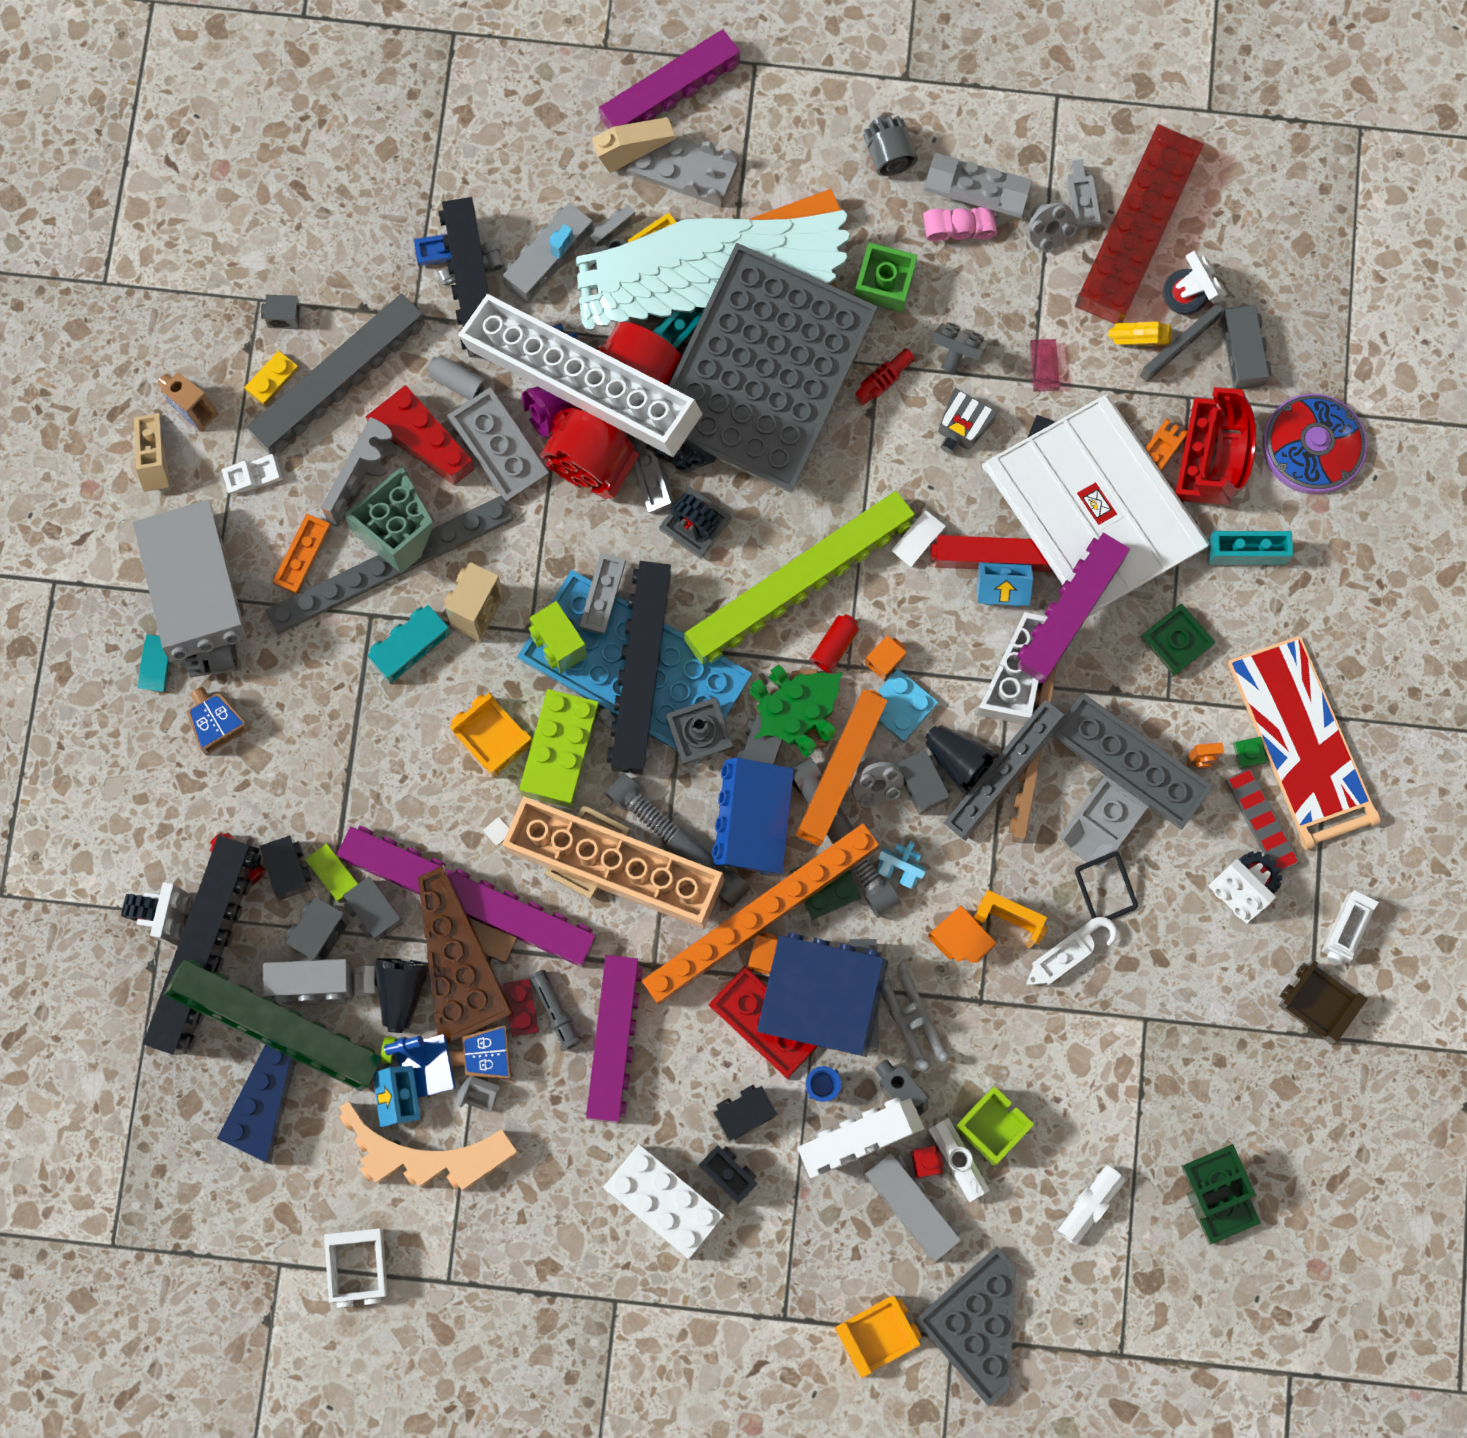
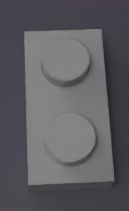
[590,205,635,247]

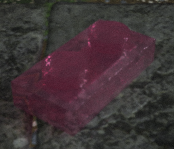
[1029,339,1060,392]

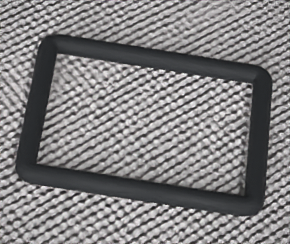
[1075,851,1138,920]

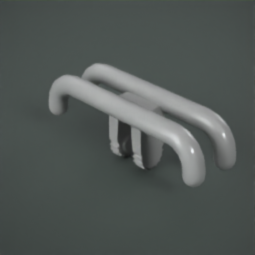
[882,963,950,1072]

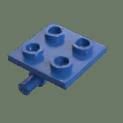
[384,1035,456,1098]

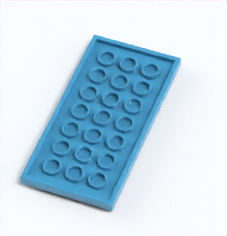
[517,569,752,764]

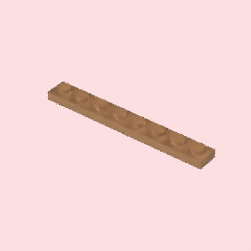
[1009,663,1058,843]

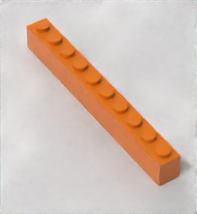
[641,823,880,1005]

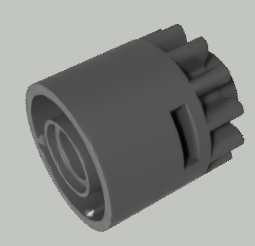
[863,115,918,176]
[179,644,238,677]

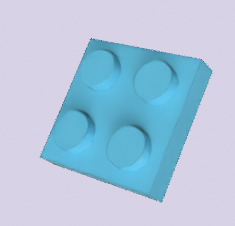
[878,669,938,743]

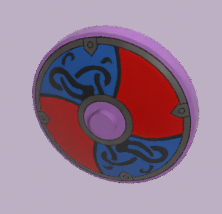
[1262,394,1367,495]

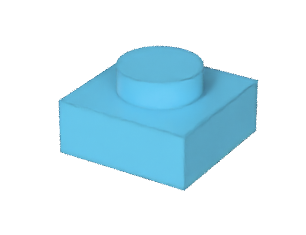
[549,224,573,259]

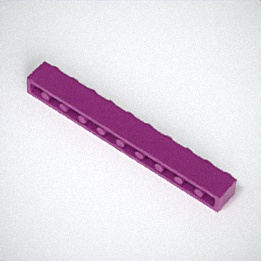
[337,825,596,968]

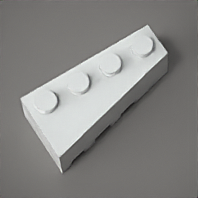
[976,612,1048,724]
[797,1097,924,1178]

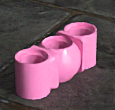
[923,207,998,242]

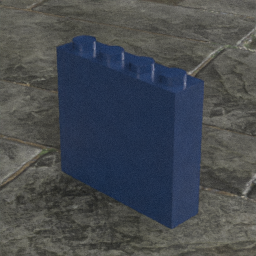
[757,932,889,1057]

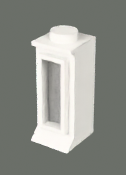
[1321,890,1379,964]

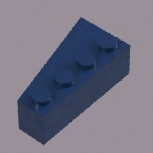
[217,1045,296,1164]

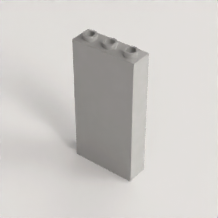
[133,499,247,662]

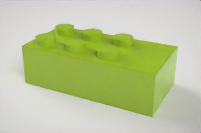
[519,689,600,809]

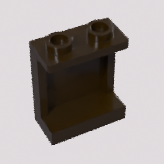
[1278,960,1368,1045]

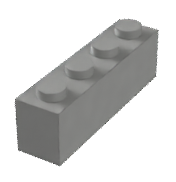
[503,202,593,303]
[864,1153,961,1262]

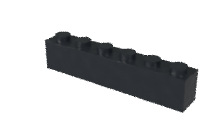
[438,197,489,357]

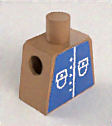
[158,373,218,432]
[187,687,250,755]
[449,1026,511,1081]

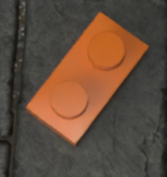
[1186,742,1224,769]

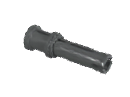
[530,969,583,1052]

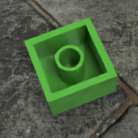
[854,242,918,313]

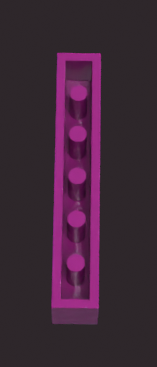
[599,29,740,129]
[1017,532,1130,684]
[586,955,643,1124]

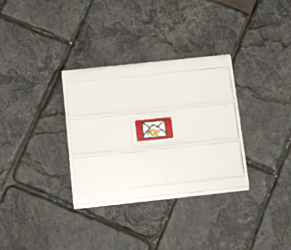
[982,394,1211,617]

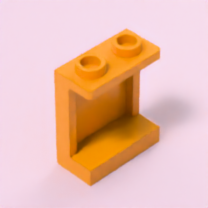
[450,692,532,778]
[973,890,1048,949]
[834,1295,922,1378]

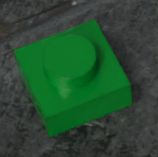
[1233,736,1267,769]

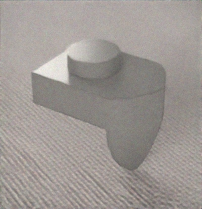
[457,1076,500,1113]

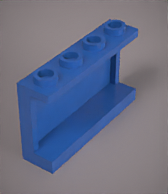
[712,757,794,876]

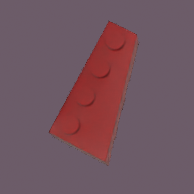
[365,385,474,486]

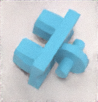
[877,841,927,889]

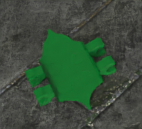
[749,664,843,758]

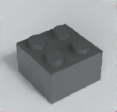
[286,897,350,961]

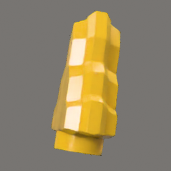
[1108,322,1172,347]

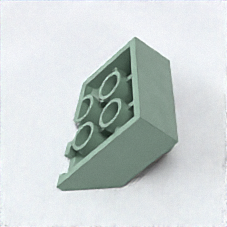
[344,466,434,573]

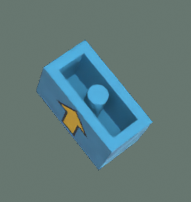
[976,563,1033,607]
[373,1065,421,1127]

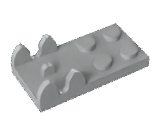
[627,138,739,207]
[447,387,549,503]
[321,417,397,527]

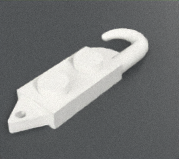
[1026,917,1117,986]

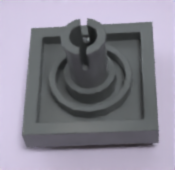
[931,322,988,373]
[666,697,733,765]

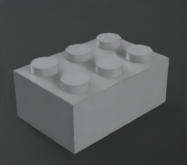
[263,959,353,1007]

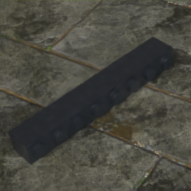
[607,561,671,775]

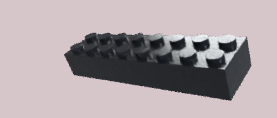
[143,835,261,1055]

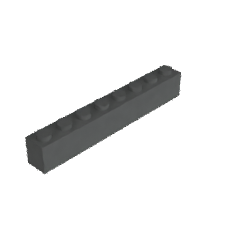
[247,293,425,455]

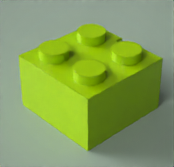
[528,601,587,674]
[954,1086,1034,1166]

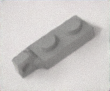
[1067,159,1101,230]

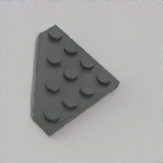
[914,1246,1016,1407]

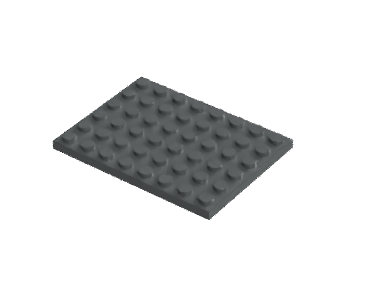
[669,242,878,493]

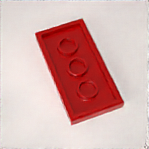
[708,966,818,1080]

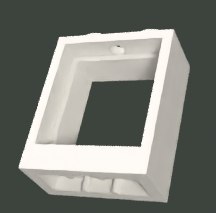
[324,1228,388,1308]

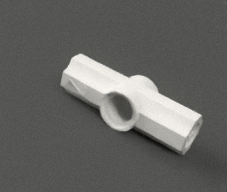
[928,1118,990,1202]
[1057,1165,1126,1245]

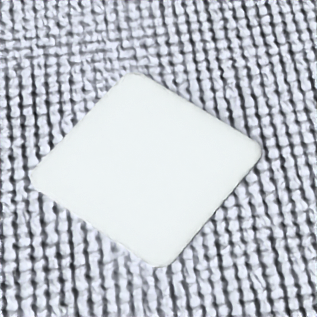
[483,817,509,845]

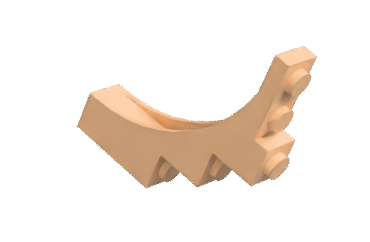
[339,1101,519,1191]

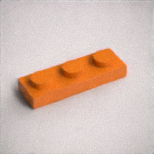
[273,513,331,594]

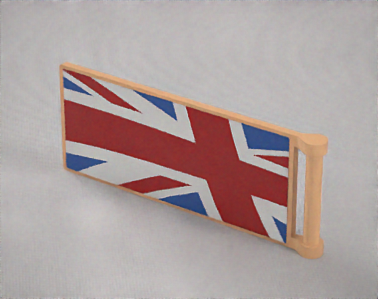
[1228,636,1380,850]

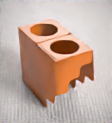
[928,905,996,963]

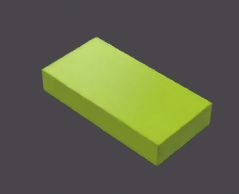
[305,843,358,902]

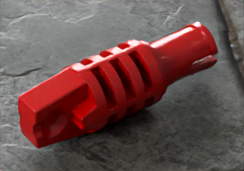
[855,348,915,406]

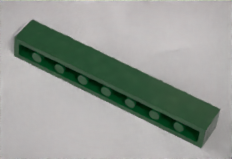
[164,959,381,1092]

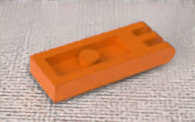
[1145,418,1188,472]

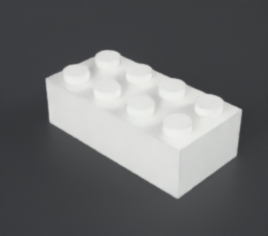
[603,1144,724,1260]

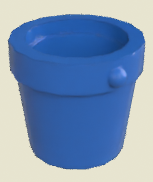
[806,1066,841,1102]

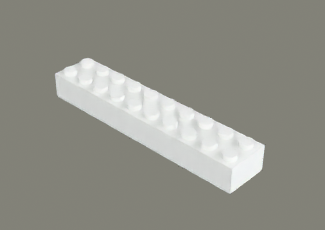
[458,294,702,457]

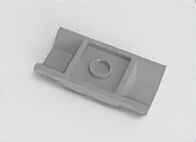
[924,153,1032,218]
[1059,776,1148,869]

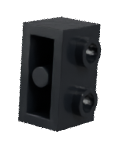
[259,836,312,900]
[713,1084,778,1143]
[698,1145,758,1205]

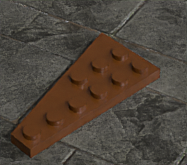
[418,865,513,1044]

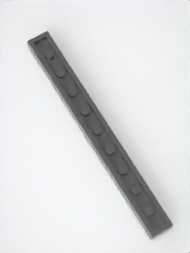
[265,496,513,635]

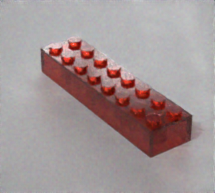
[1074,124,1204,324]

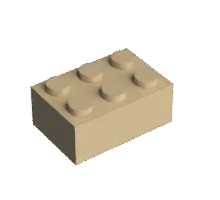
[444,562,504,642]

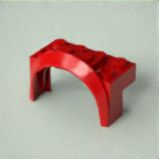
[1175,387,1256,506]

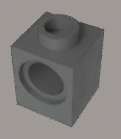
[261,294,301,329]

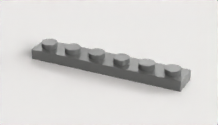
[944,699,1068,841]

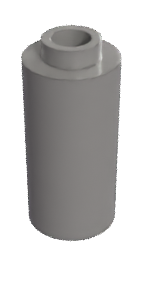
[427,355,486,400]

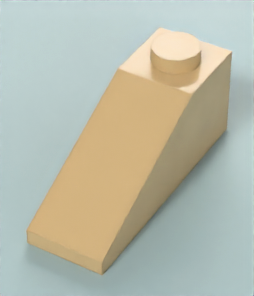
[591,117,677,173]
[134,413,170,492]

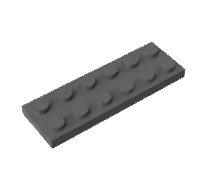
[1052,692,1214,830]

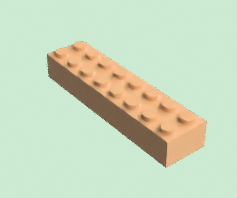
[502,796,725,929]

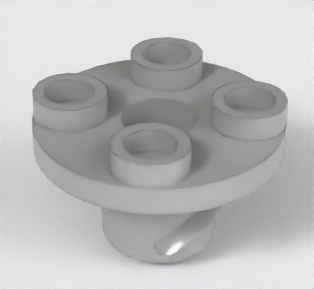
[1027,202,1077,253]
[852,758,904,808]

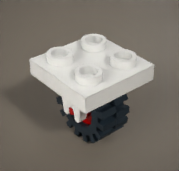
[1208,851,1282,924]
[120,882,191,946]

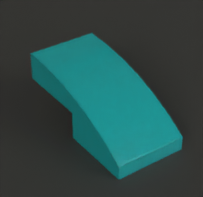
[137,634,171,692]

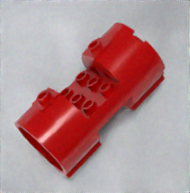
[540,322,682,499]

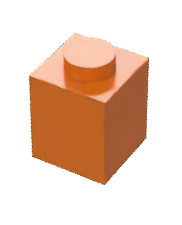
[864,635,907,681]
[748,932,778,975]

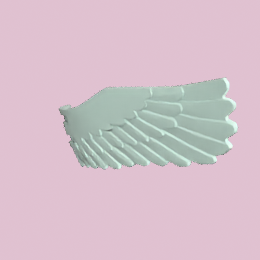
[576,210,850,331]

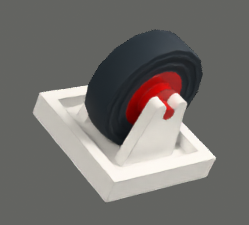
[1163,251,1228,315]

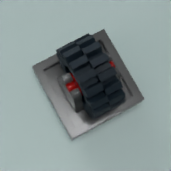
[659,487,732,559]

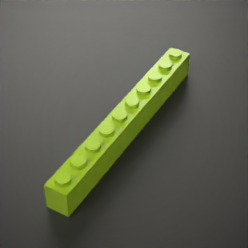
[684,491,915,665]

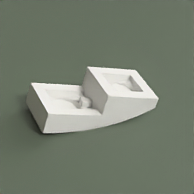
[222,454,283,494]
[891,510,947,567]

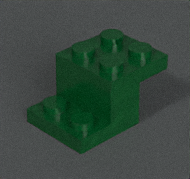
[1181,1144,1261,1245]

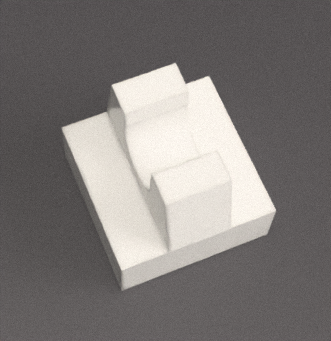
[353,966,378,996]

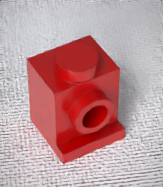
[911,1146,944,1179]

